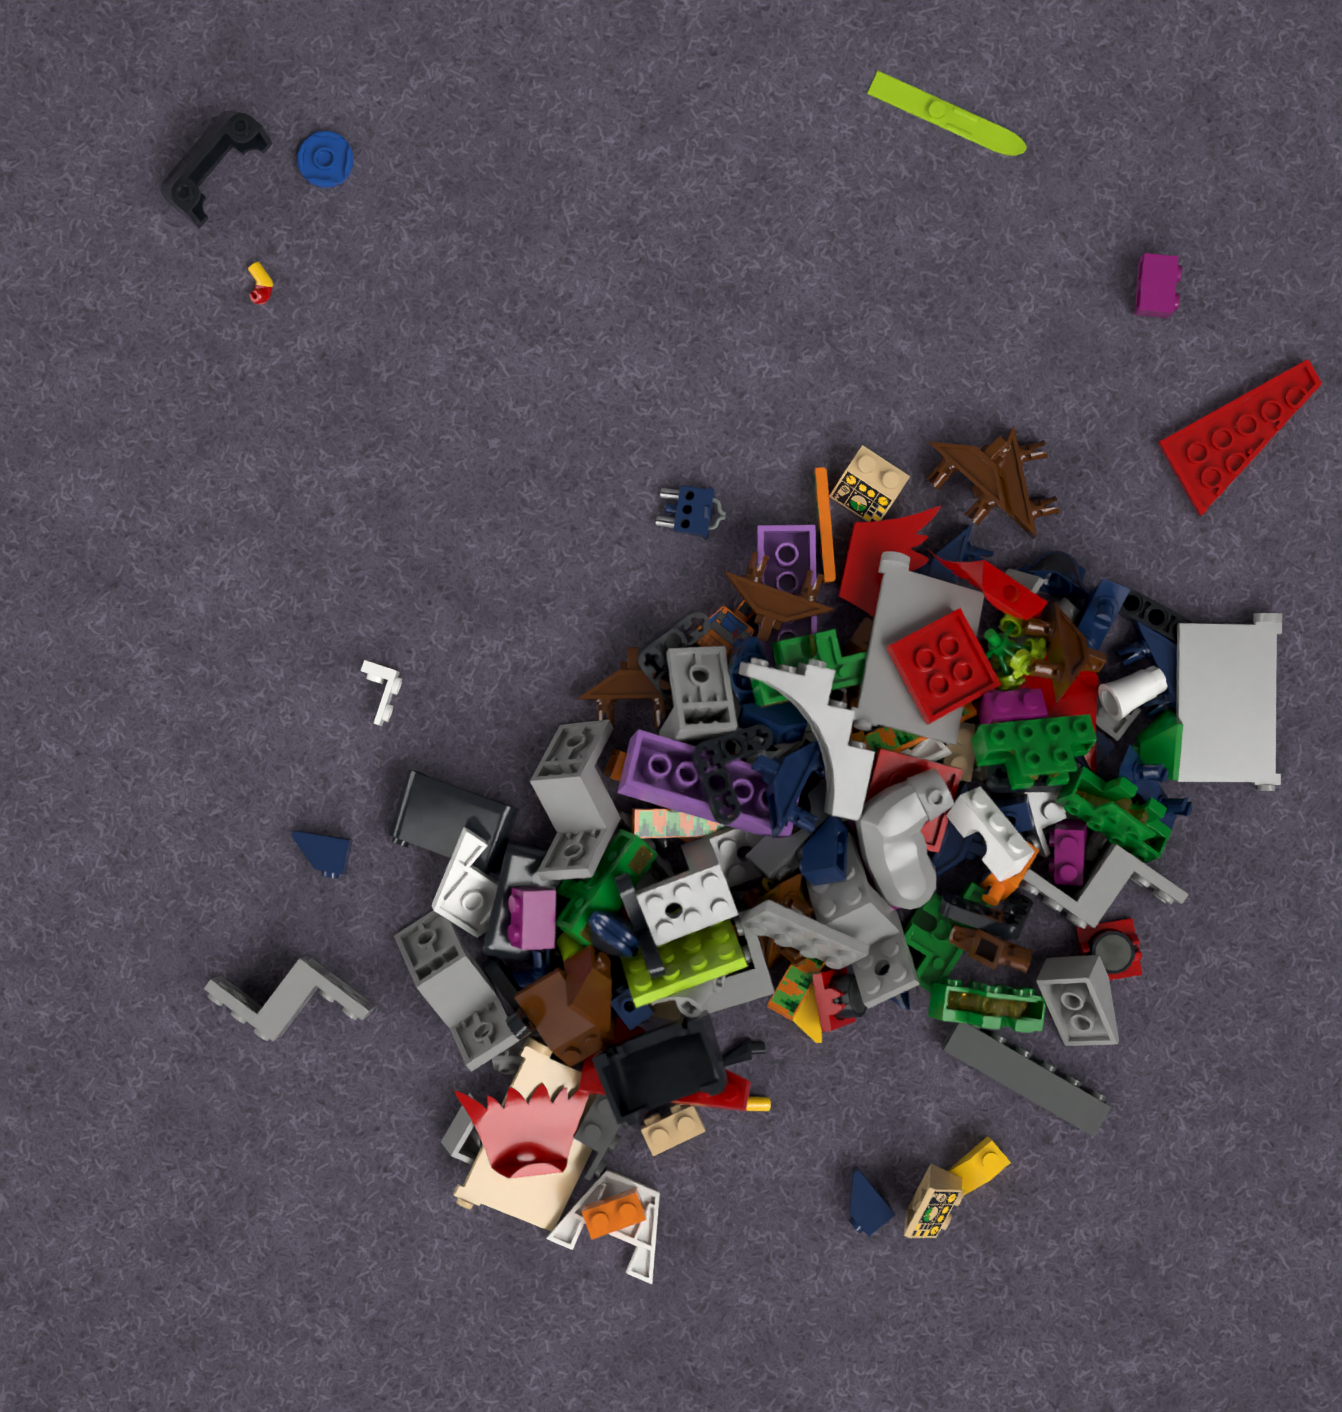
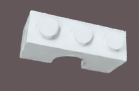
[946,787,1034,882]

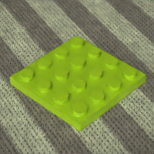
[620,907,747,1008]

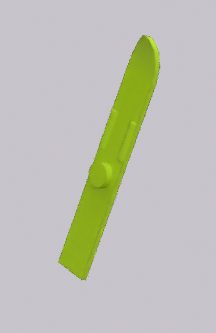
[867,71,1027,156]

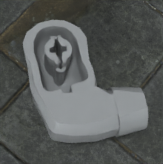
[855,768,954,910]

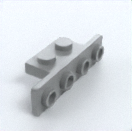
[1010,778,1067,857]

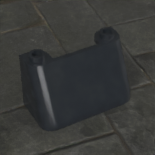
[161,111,273,229]
[388,770,520,876]
[482,840,578,965]
[592,1010,729,1126]

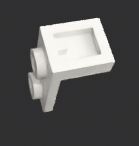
[361,660,402,726]

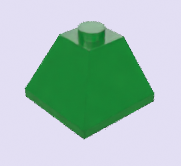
[1131,710,1183,780]

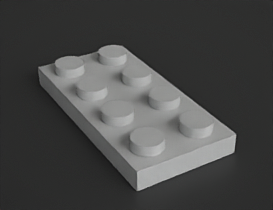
[740,900,870,969]

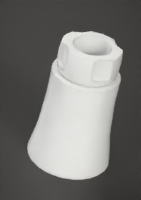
[1098,666,1167,721]

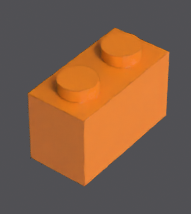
[582,1187,647,1240]

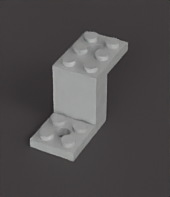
[659,646,737,813]
[530,720,621,881]
[635,827,764,946]
[805,832,920,1009]
[1019,843,1189,929]
[703,907,775,1013]
[394,910,520,1072]
[204,955,376,1041]

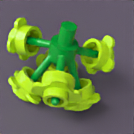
[984,613,1047,691]

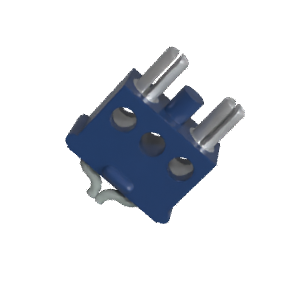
[656,485,726,540]

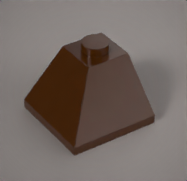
[564,945,611,1032]

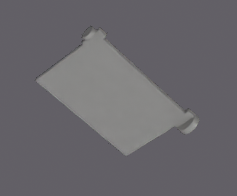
[850,551,984,745]
[1176,613,1283,791]

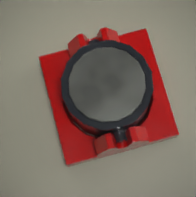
[1075,918,1142,980]
[812,967,867,1032]

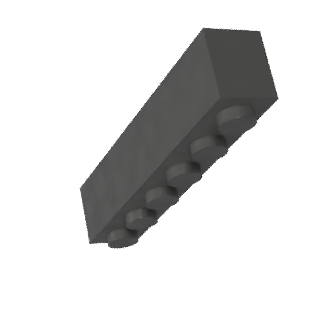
[941,1022,1111,1137]

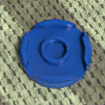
[297,131,354,188]

